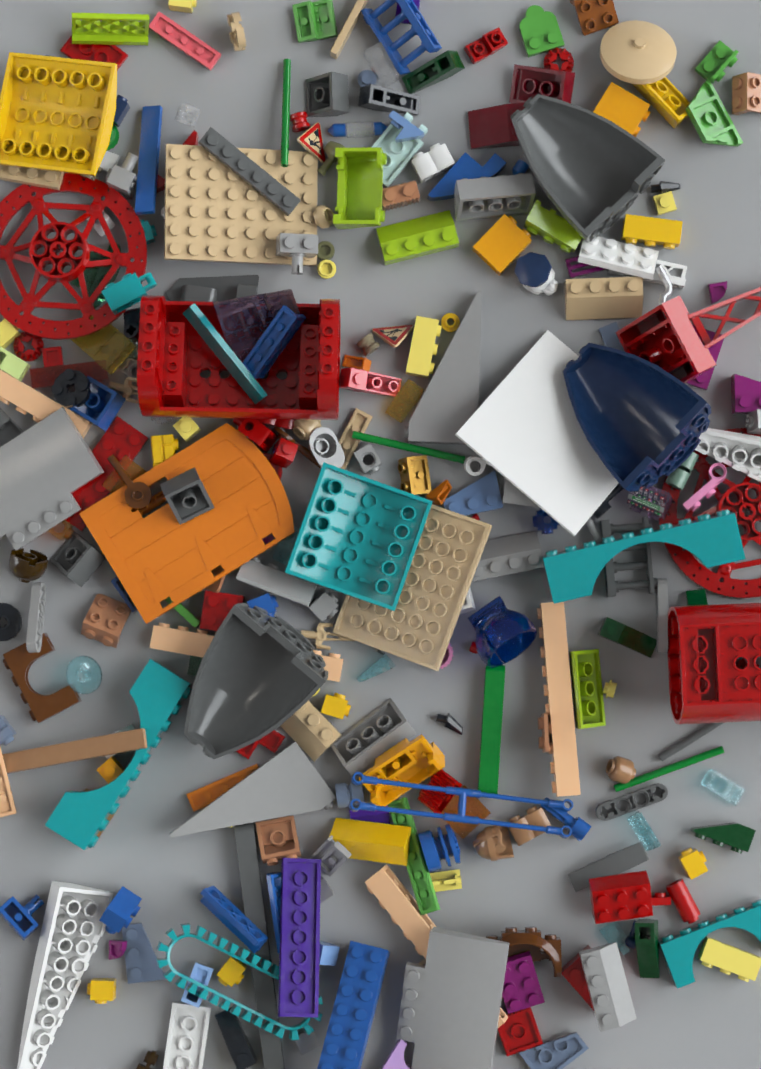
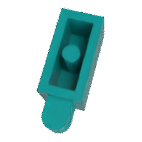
[101,272,157,315]

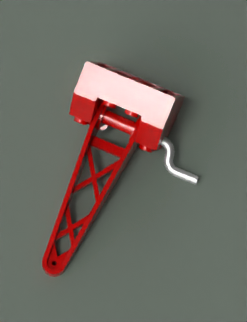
[615,265,761,383]

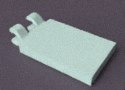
[372,112,428,187]

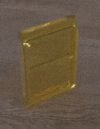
[70,316,137,375]

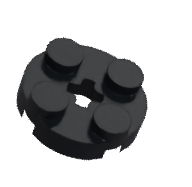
[51,369,91,408]
[0,603,22,641]

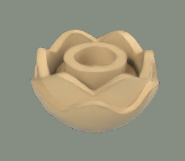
[313,205,334,229]

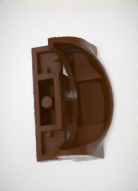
[486,927,562,977]

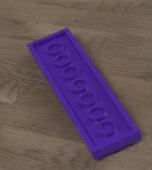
[278,858,321,1018]

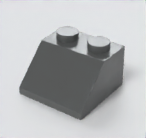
[305,72,349,117]
[160,467,214,525]
[50,531,106,587]

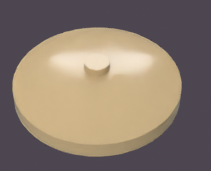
[600,20,677,84]

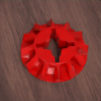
[544,48,574,72]
[13,332,44,361]

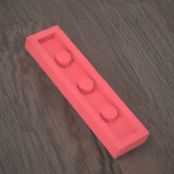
[149,11,222,71]

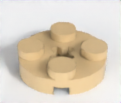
[227,12,246,51]

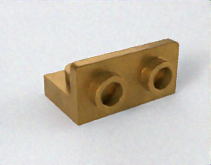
[398,455,432,495]

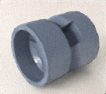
[335,780,365,809]

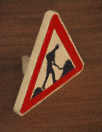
[297,122,326,163]
[372,325,414,347]

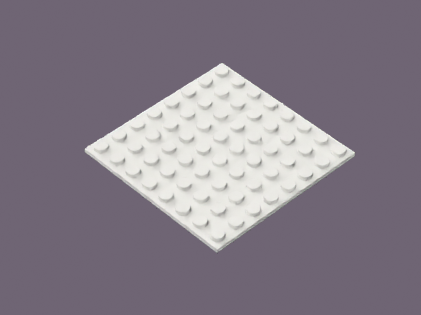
[455,330,619,536]

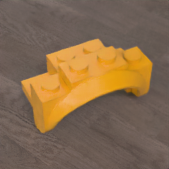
[359,734,445,806]

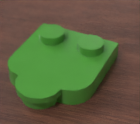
[519,5,565,58]

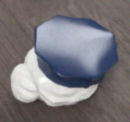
[514,252,558,296]

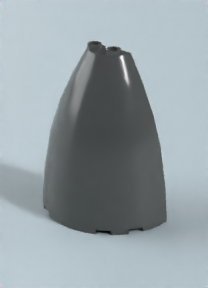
[511,94,665,242]
[184,603,328,759]

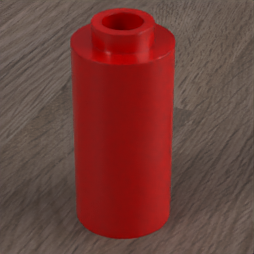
[665,879,701,924]

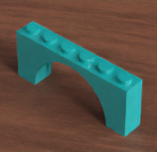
[659,899,761,989]

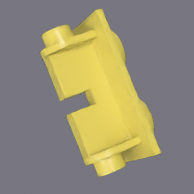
[430,869,462,892]

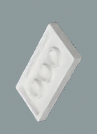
[578,236,659,280]
[163,1001,211,1069]

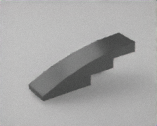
[568,842,649,892]

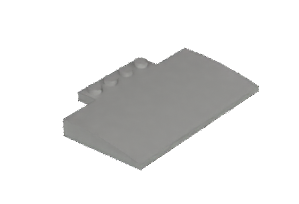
[0,407,104,550]
[396,927,509,1069]

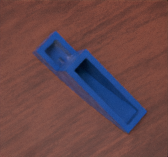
[427,152,506,201]

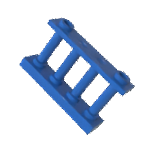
[361,0,442,75]

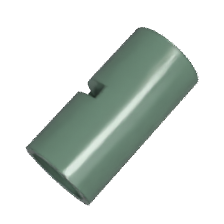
[665,452,699,490]

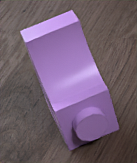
[380,1039,410,1069]

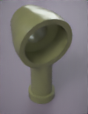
[317,141,345,176]

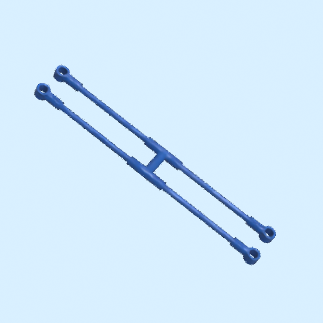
[349,772,573,838]

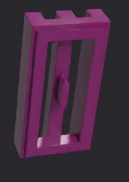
[565,256,607,279]

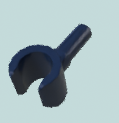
[625,920,636,949]

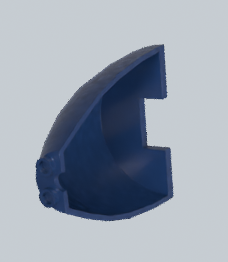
[563,343,712,491]

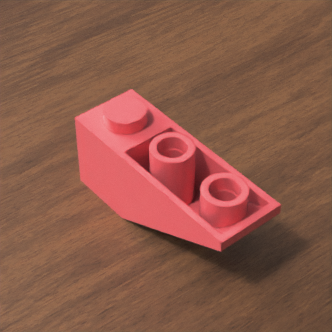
[339,368,402,398]

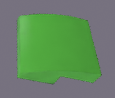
[292,0,338,43]

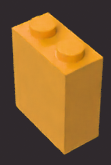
[593,81,651,137]
[472,214,532,276]

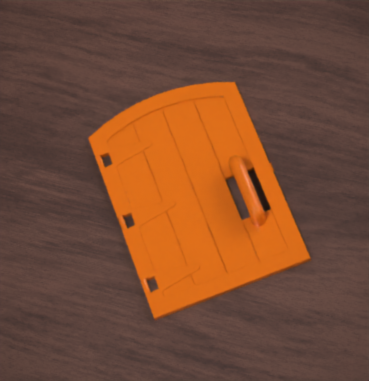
[79,423,295,624]

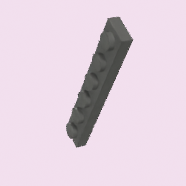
[198,127,301,216]

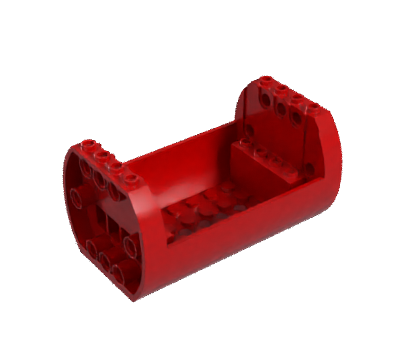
[137,295,341,420]
[667,603,761,724]

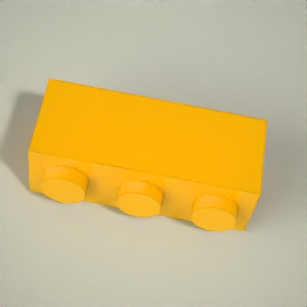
[621,214,683,249]

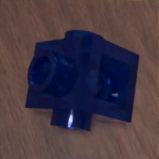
[532,508,560,534]

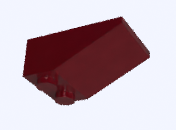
[509,64,575,103]
[468,102,525,150]

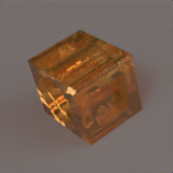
[48,520,74,541]

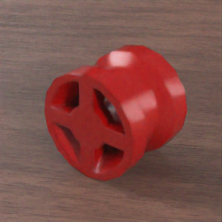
[289,112,310,132]

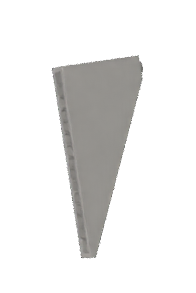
[404,290,482,445]
[169,741,336,838]

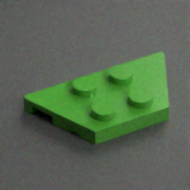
[685,79,743,147]

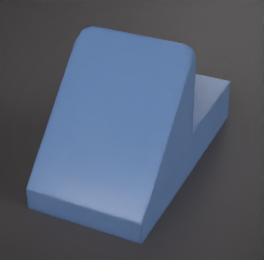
[389,110,425,143]

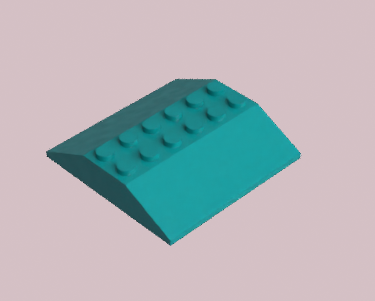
[285,462,433,611]

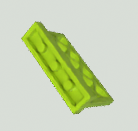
[72,13,149,46]

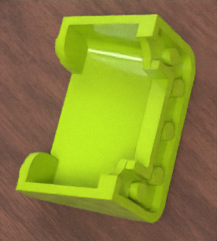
[333,147,387,229]

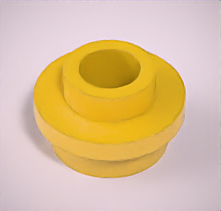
[441,313,460,332]

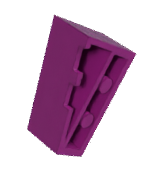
[731,374,761,414]

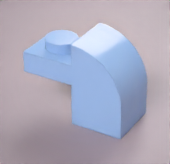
[181,962,214,1008]

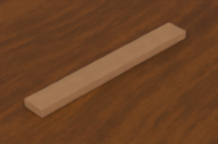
[2,728,147,774]

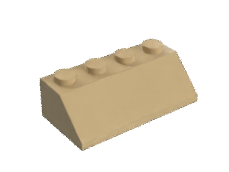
[564,277,643,321]
[281,700,342,762]

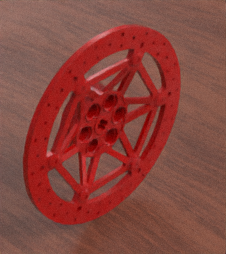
[0,173,147,340]
[658,428,761,598]

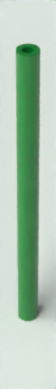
[281,59,291,167]
[352,431,465,464]
[613,746,725,792]

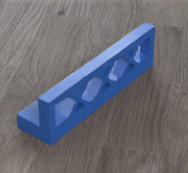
[243,306,306,379]
[266,872,281,953]
[200,886,268,954]

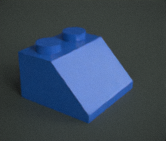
[68,376,126,431]

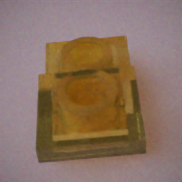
[385,379,424,423]

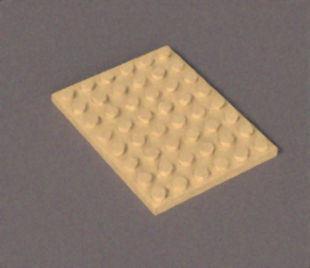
[164,144,318,266]
[332,504,492,671]

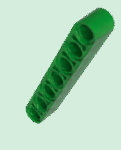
[478,664,505,798]

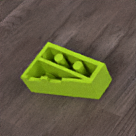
[524,200,582,253]

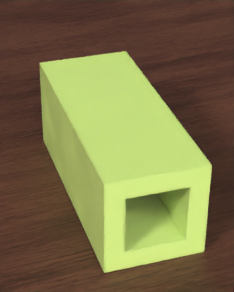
[0,346,31,381]

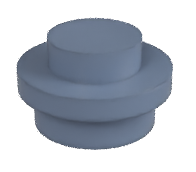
[358,70,377,87]

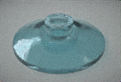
[66,656,102,694]

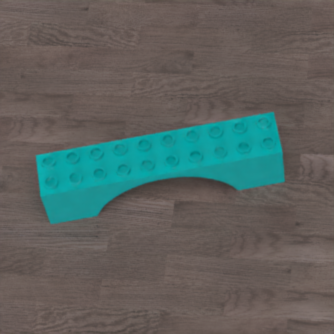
[543,509,746,604]
[45,659,192,850]

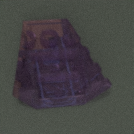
[213,289,300,362]

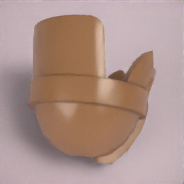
[473,825,514,861]

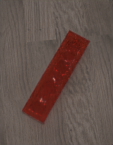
[30,360,109,389]

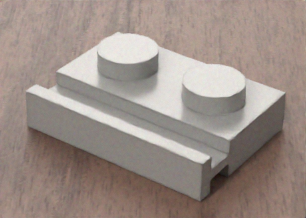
[310,835,352,877]

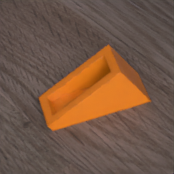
[342,355,372,371]
[426,480,452,506]

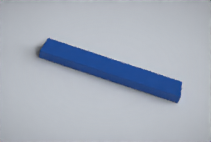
[135,105,163,215]

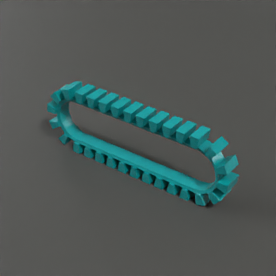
[156,923,323,1040]

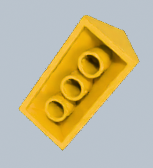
[631,77,690,129]
[329,817,411,866]

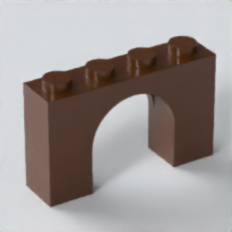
[3,633,82,723]

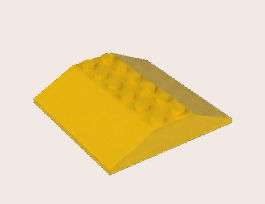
[0,52,117,176]

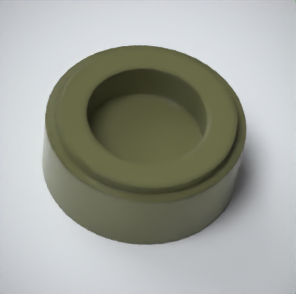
[317,241,335,261]

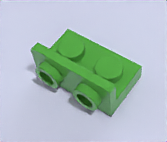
[695,40,739,84]

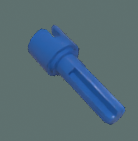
[540,797,591,841]

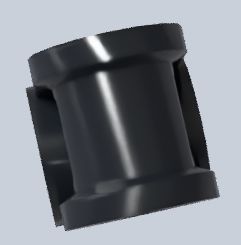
[123,307,140,346]

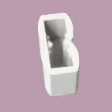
[411,143,455,184]

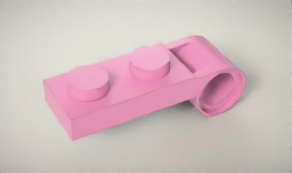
[682,463,727,513]

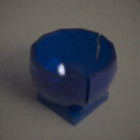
[468,596,537,668]

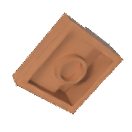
[256,815,301,866]

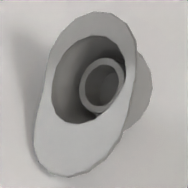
[309,427,345,468]

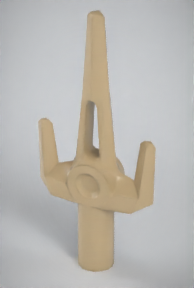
[109,377,138,404]
[301,623,355,650]

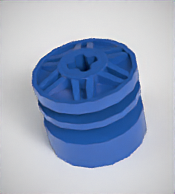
[418,824,461,872]

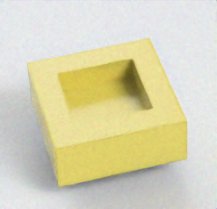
[652,191,677,216]

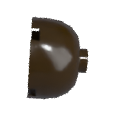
[9,548,48,583]

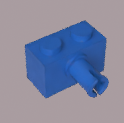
[247,593,279,618]
[100,886,142,934]
[0,894,44,941]

